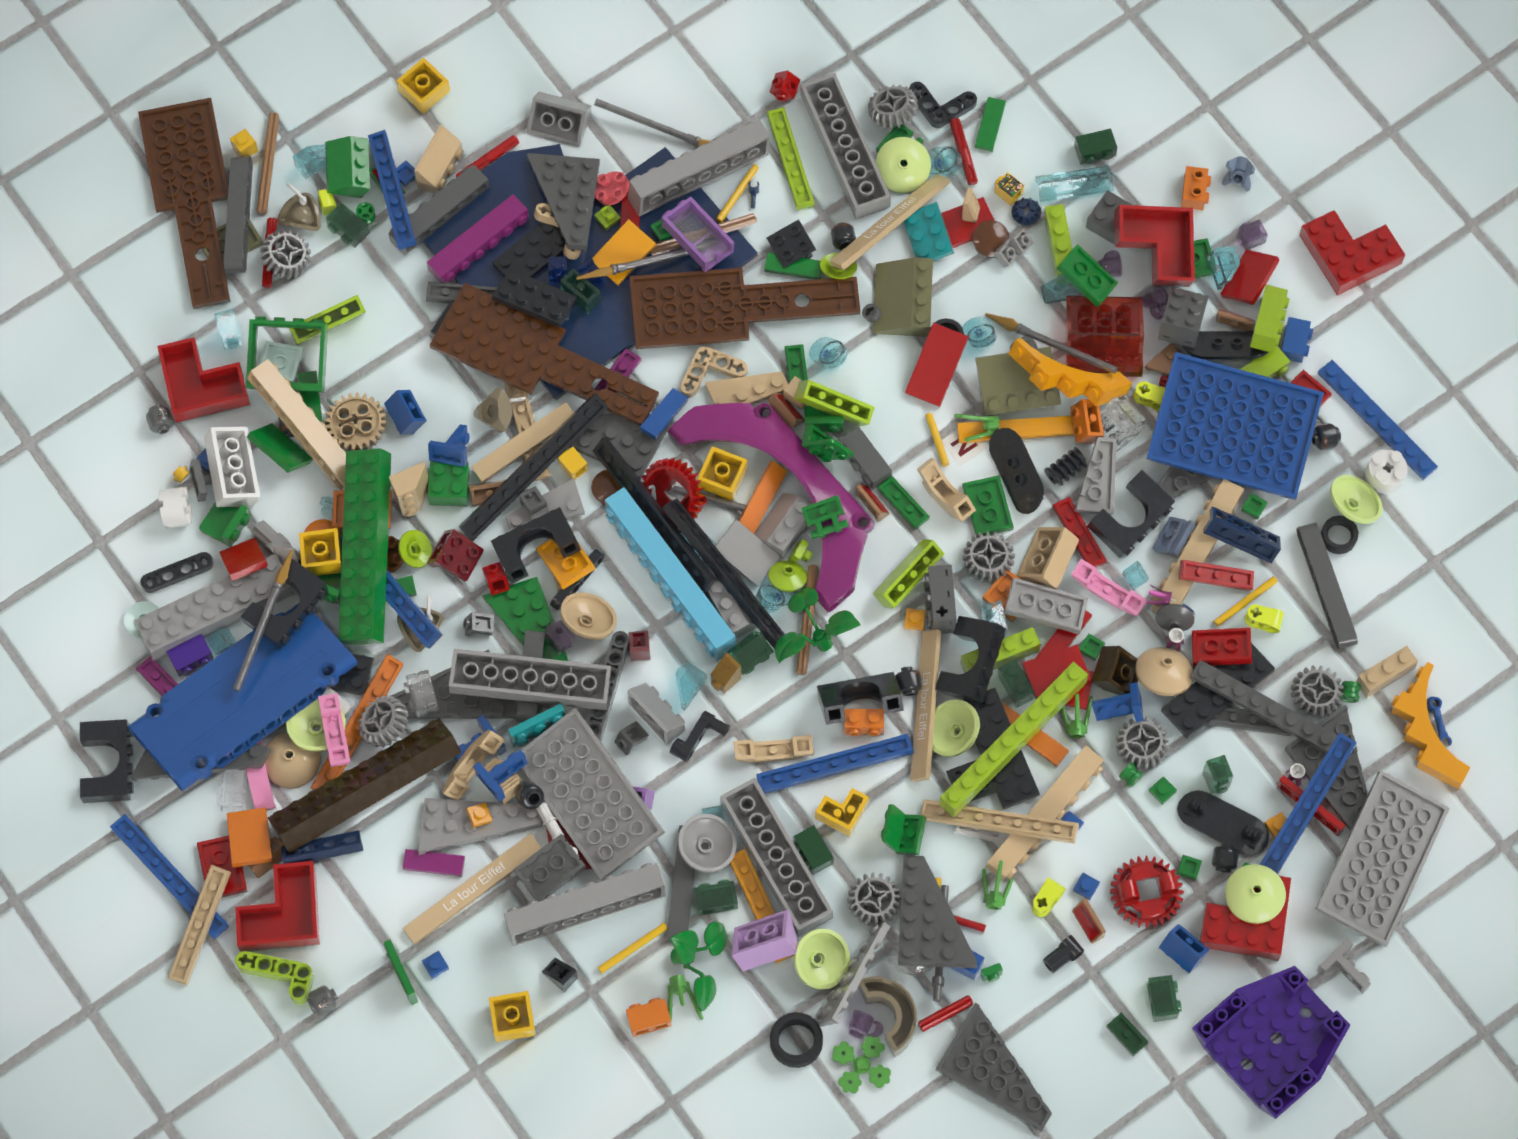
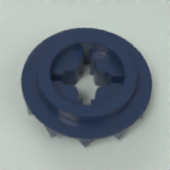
[1011,197,1041,226]

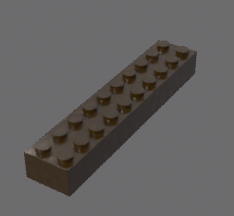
[268,718,462,853]

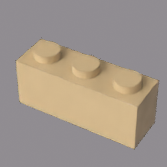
[1356,646,1418,698]

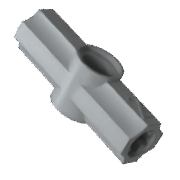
[252,520,301,564]

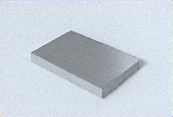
[715,520,780,587]

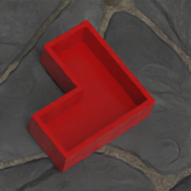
[1114,205,1195,287]
[1299,210,1405,296]
[157,337,250,423]
[235,861,320,952]
[1200,876,1291,961]

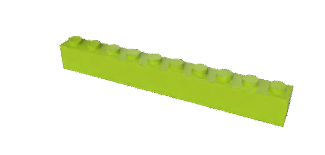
[939,662,1088,817]

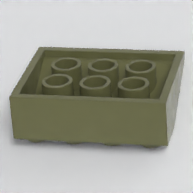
[873,257,933,337]
[975,347,1061,416]

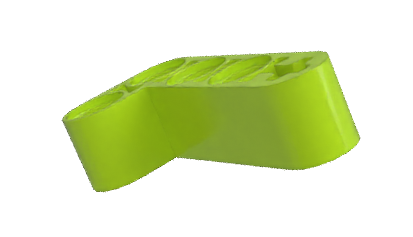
[235,951,314,1005]

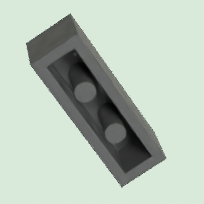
[840,427,892,490]

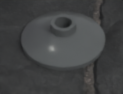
[1155,604,1195,632]

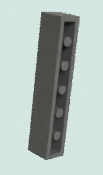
[388,164,489,256]

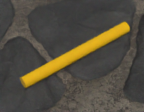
[716,164,759,223]
[1213,576,1278,627]
[597,922,668,974]

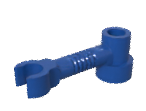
[1427,696,1452,746]

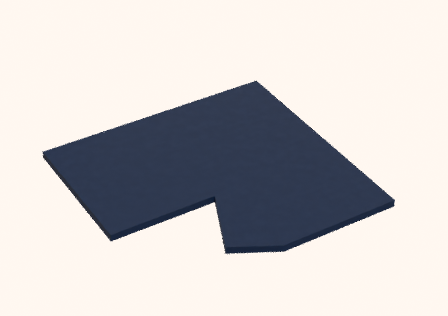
[423,144,758,400]

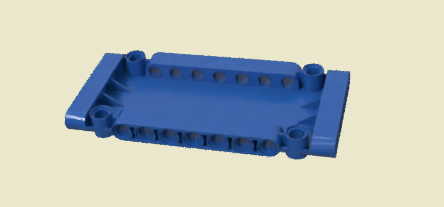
[127,603,358,792]

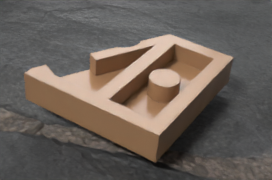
[1145,343,1183,377]

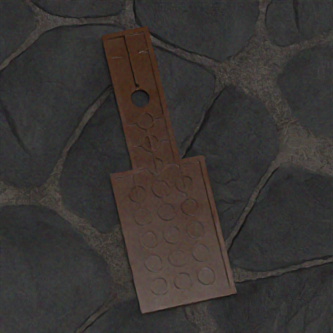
[138,98,231,309]
[629,268,861,350]
[429,283,659,426]

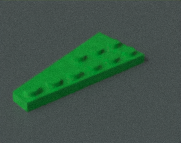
[482,577,569,661]

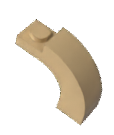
[917,458,976,522]

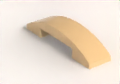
[442,729,505,800]
[733,735,814,762]

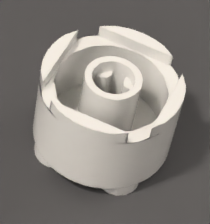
[1365,450,1407,494]
[158,487,193,529]

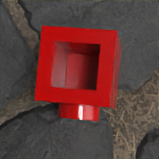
[482,562,510,596]

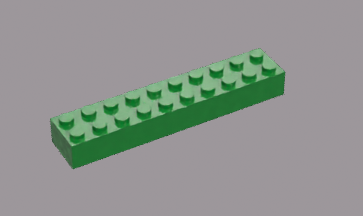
[338,448,391,645]

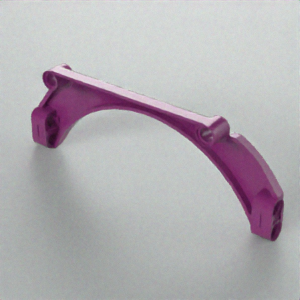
[668,403,874,613]

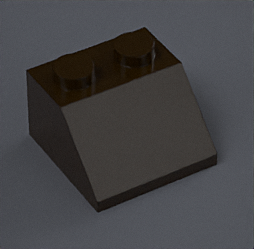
[1091,646,1138,695]

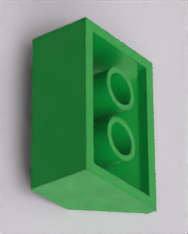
[325,136,370,198]

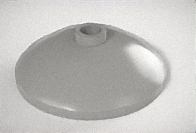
[678,814,737,873]

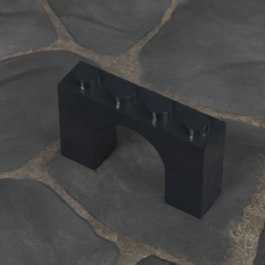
[1087,470,1175,558]
[491,507,581,584]
[241,559,328,649]
[935,616,1006,703]
[817,672,904,725]
[80,719,134,803]

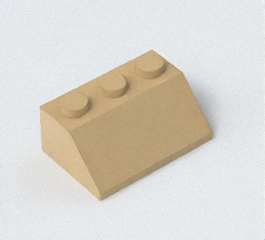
[414,125,464,194]
[389,462,429,518]
[1016,527,1079,589]

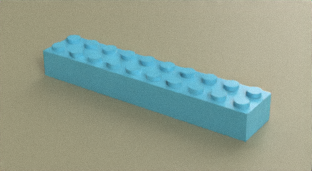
[604,487,736,662]

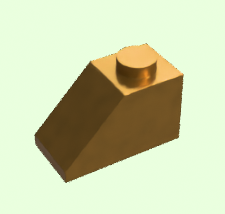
[710,653,741,694]

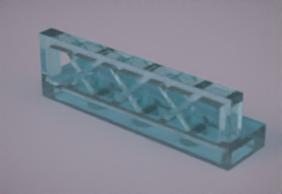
[1035,165,1114,202]

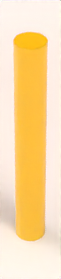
[925,413,950,467]

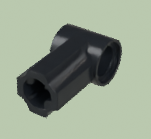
[1042,935,1085,974]

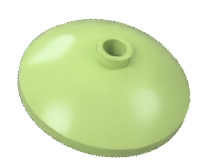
[875,137,931,193]
[1330,475,1383,524]
[286,699,346,752]
[932,699,980,757]
[1225,864,1286,924]
[794,929,850,989]

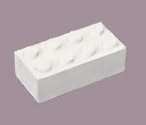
[204,427,260,507]

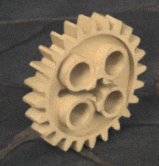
[324,392,387,451]

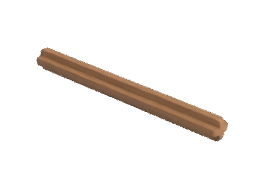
[257,112,279,215]
[650,213,757,256]
[796,565,819,675]

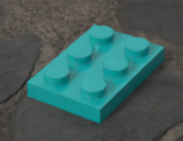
[904,202,954,261]
[508,703,565,747]

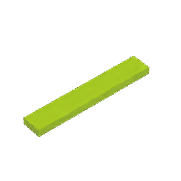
[766,107,815,211]

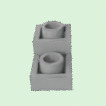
[994,228,1034,268]

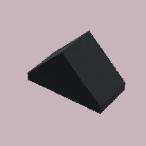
[542,958,578,993]

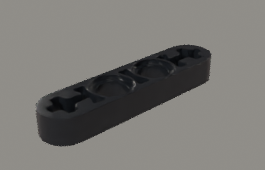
[550,549,605,611]
[140,552,214,593]

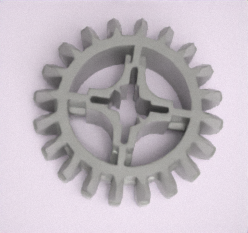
[868,84,918,129]
[260,229,311,279]
[962,531,1015,583]
[1290,665,1344,718]
[358,695,409,748]
[1116,717,1169,770]
[847,872,901,926]

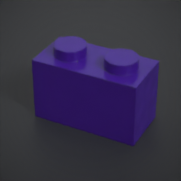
[166,634,214,677]

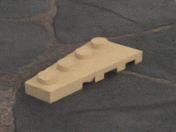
[705,371,788,405]

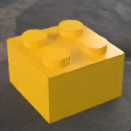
[396,57,450,114]
[697,446,748,501]
[299,528,342,576]
[488,991,536,1042]

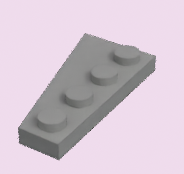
[1074,437,1117,515]
[505,478,585,531]

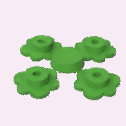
[832,1036,891,1094]

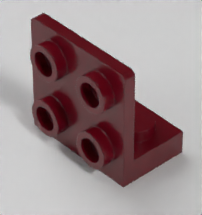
[427,529,484,582]

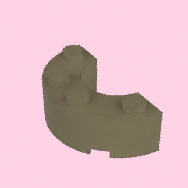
[858,977,917,1057]

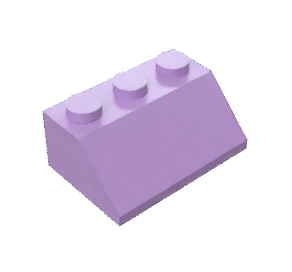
[732,909,798,971]

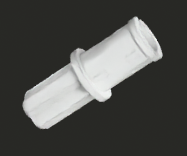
[536,802,564,840]

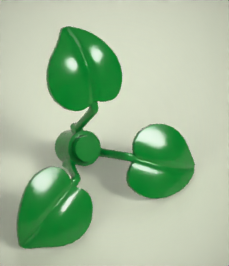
[775,587,861,663]
[669,922,727,1011]

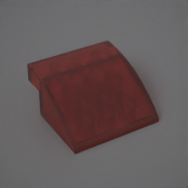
[1065,296,1144,377]

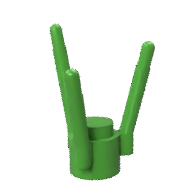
[954,414,999,442]
[1061,694,1093,738]
[982,860,1014,910]
[667,975,704,1021]

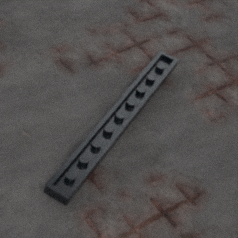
[458,393,609,541]
[593,437,717,593]
[662,498,785,650]

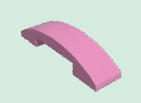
[1071,559,1147,617]
[318,693,351,767]
[246,740,276,810]

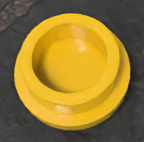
[172,465,190,483]

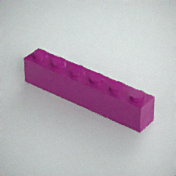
[426,195,529,283]

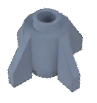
[1222,156,1255,191]

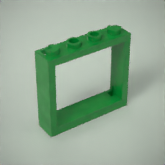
[246,316,328,393]

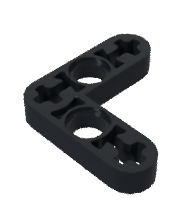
[909,82,977,128]

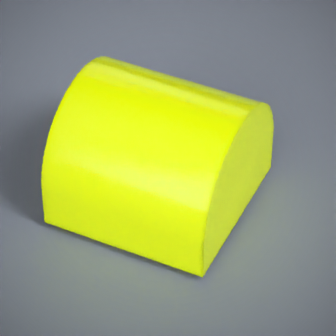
[318,189,337,216]

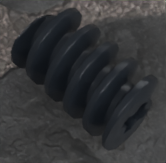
[1044,447,1087,486]

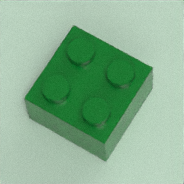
[428,461,470,506]

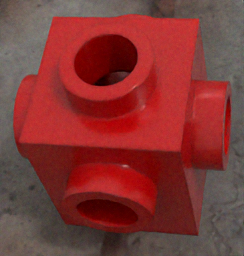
[769,70,801,101]

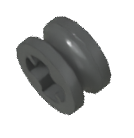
[862,303,881,323]

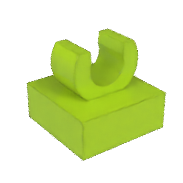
[594,205,621,231]
[788,539,813,562]

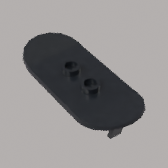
[1182,331,1269,360]
[989,428,1044,514]
[1177,790,1269,855]

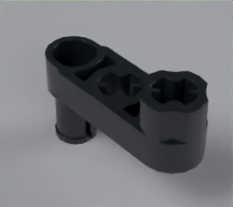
[669,710,730,762]

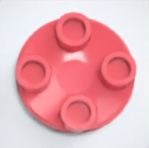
[595,171,629,205]

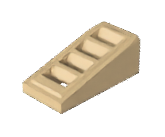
[962,187,980,223]

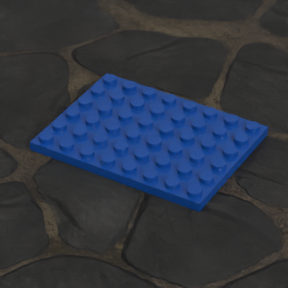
[1146,352,1324,500]

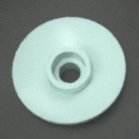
[124,601,159,638]

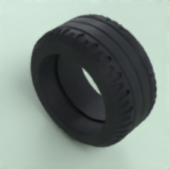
[770,1012,823,1068]

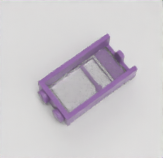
[661,197,735,272]

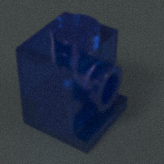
[548,256,568,284]
[576,258,605,293]

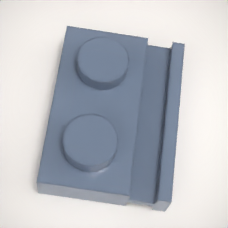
[1152,517,1195,557]

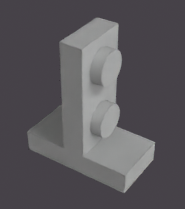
[1317,939,1371,994]

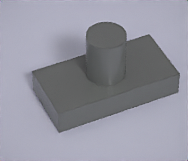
[189,459,212,502]

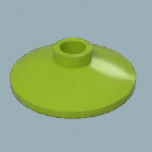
[820,253,857,279]
[399,530,432,568]
[768,560,807,592]

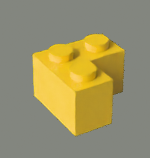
[815,788,869,837]

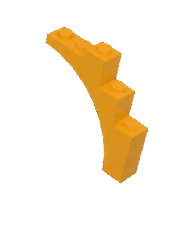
[1008,338,1132,406]
[1391,662,1470,790]

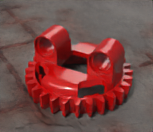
[641,458,707,529]
[1110,856,1184,929]

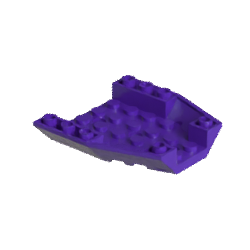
[1192,966,1350,1119]

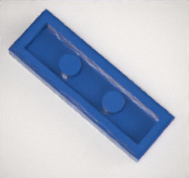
[640,388,689,440]

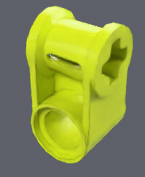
[1133,381,1165,411]
[1244,604,1284,633]
[1032,877,1066,917]

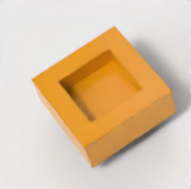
[904,608,926,631]
[466,802,492,828]
[1264,812,1287,839]

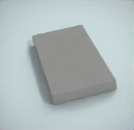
[1004,577,1088,634]

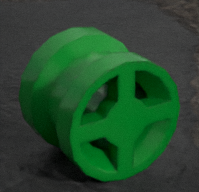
[356,202,376,225]
[1339,681,1361,703]
[1119,763,1144,788]

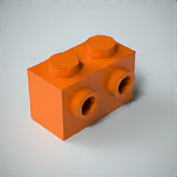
[1181,166,1211,210]
[1070,399,1104,444]
[844,709,884,736]
[626,998,672,1037]

